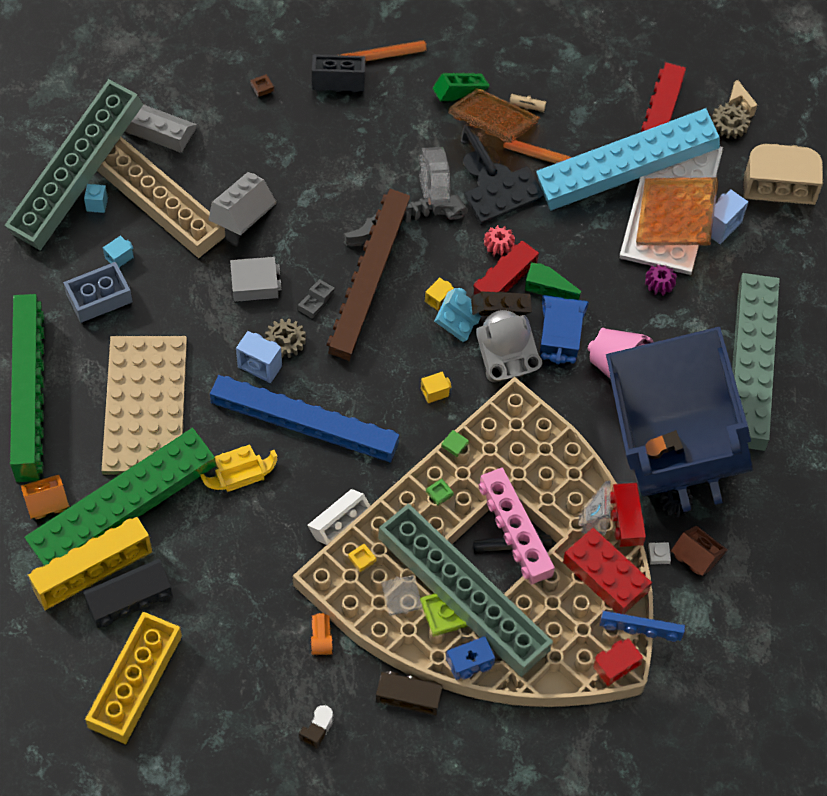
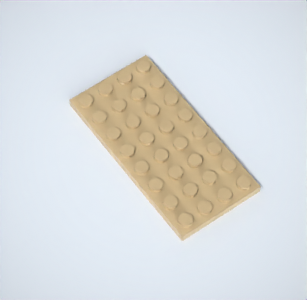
[102,336,187,475]

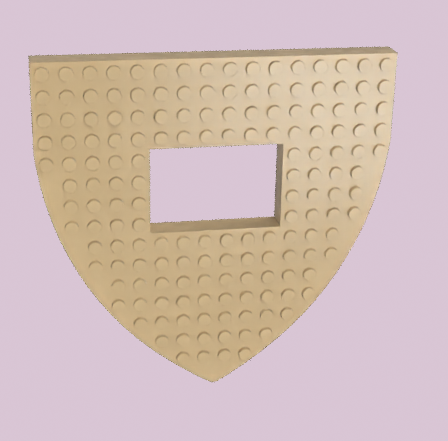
[293,377,653,707]

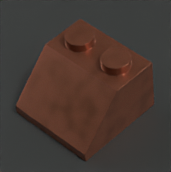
[671,526,727,576]

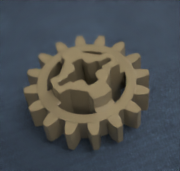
[711,103,750,138]
[265,319,306,358]

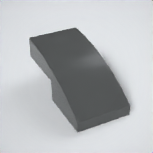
[297,279,335,319]

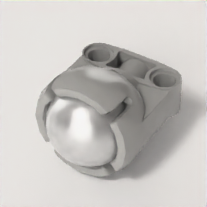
[476,310,542,382]

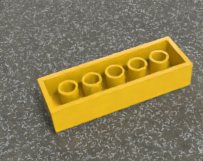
[28,517,152,610]
[85,612,182,744]

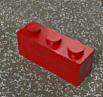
[608,483,646,547]

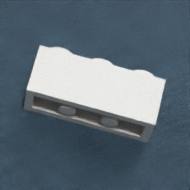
[307,489,370,545]

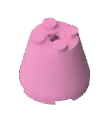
[588,328,653,379]

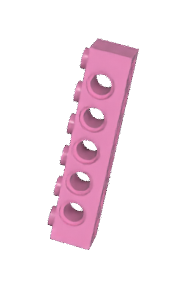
[478,467,555,585]

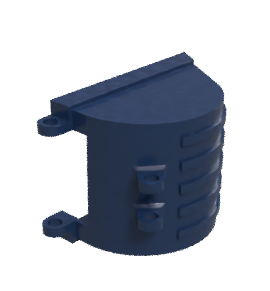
[606,326,753,512]

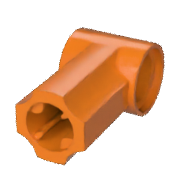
[311,613,332,655]

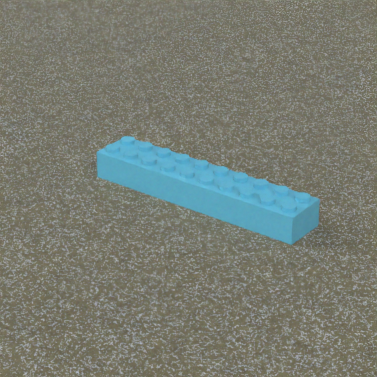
[536,108,720,211]

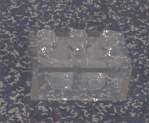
[419,147,450,204]

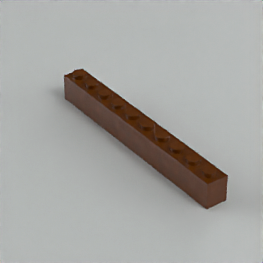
[326,189,410,361]

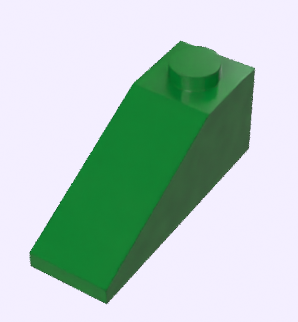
[433,73,490,101]
[525,262,581,300]

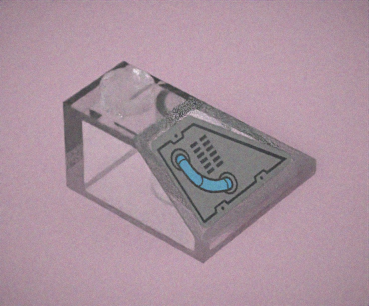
[578,481,611,535]

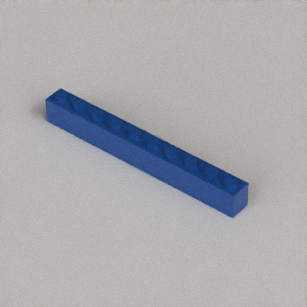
[210,375,399,463]

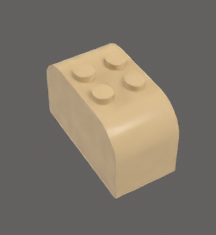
[744,144,823,205]

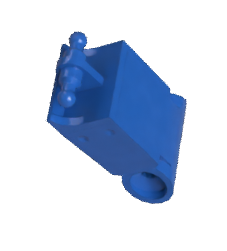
[540,295,589,365]

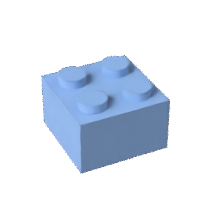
[703,190,748,244]
[236,331,282,383]

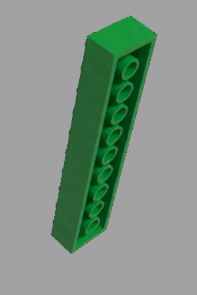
[10,294,45,482]
[25,427,216,567]

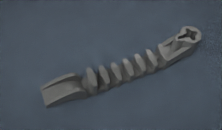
[344,195,468,246]

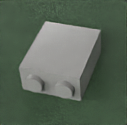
[230,257,281,302]

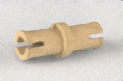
[509,94,546,112]

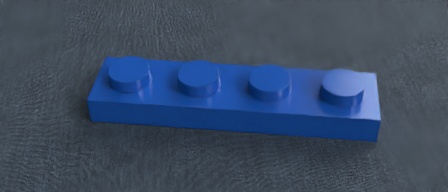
[599,611,685,641]

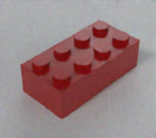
[563,527,652,614]

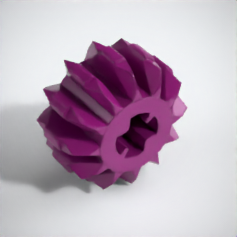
[645,263,677,295]

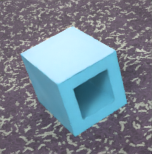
[84,184,108,213]
[103,236,134,267]

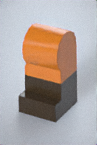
[646,430,685,459]

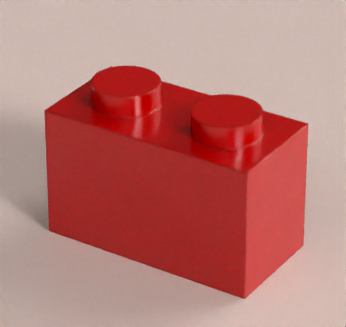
[593,638,644,686]

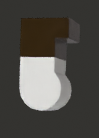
[299,705,333,749]

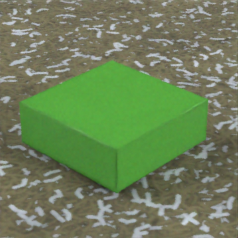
[441,430,469,457]
[426,478,454,506]

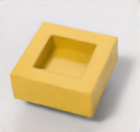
[348,543,376,572]

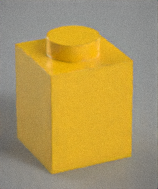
[425,278,454,312]
[421,372,451,403]

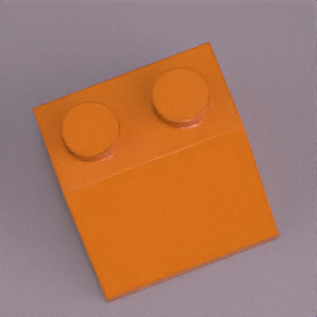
[21,474,69,519]

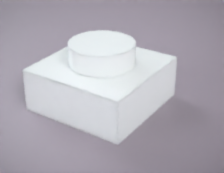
[648,542,671,564]

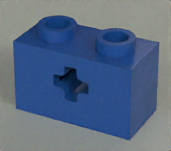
[446,636,495,680]

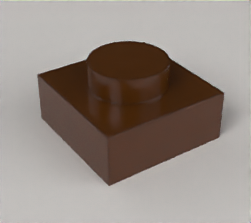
[250,74,274,97]

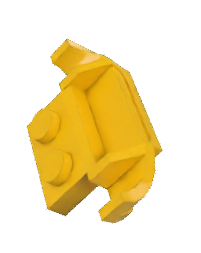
[200,445,277,492]

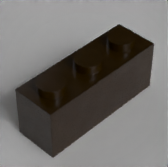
[471,291,532,316]
[376,671,442,715]

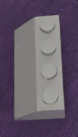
[124,105,197,153]
[209,172,276,235]

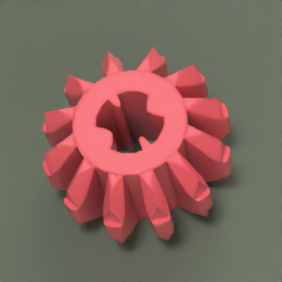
[484,225,515,257]

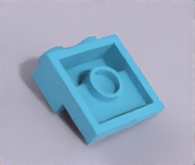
[434,288,481,342]

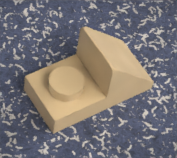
[729,80,757,117]

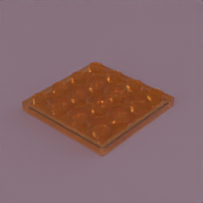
[448,88,540,143]
[636,177,718,245]

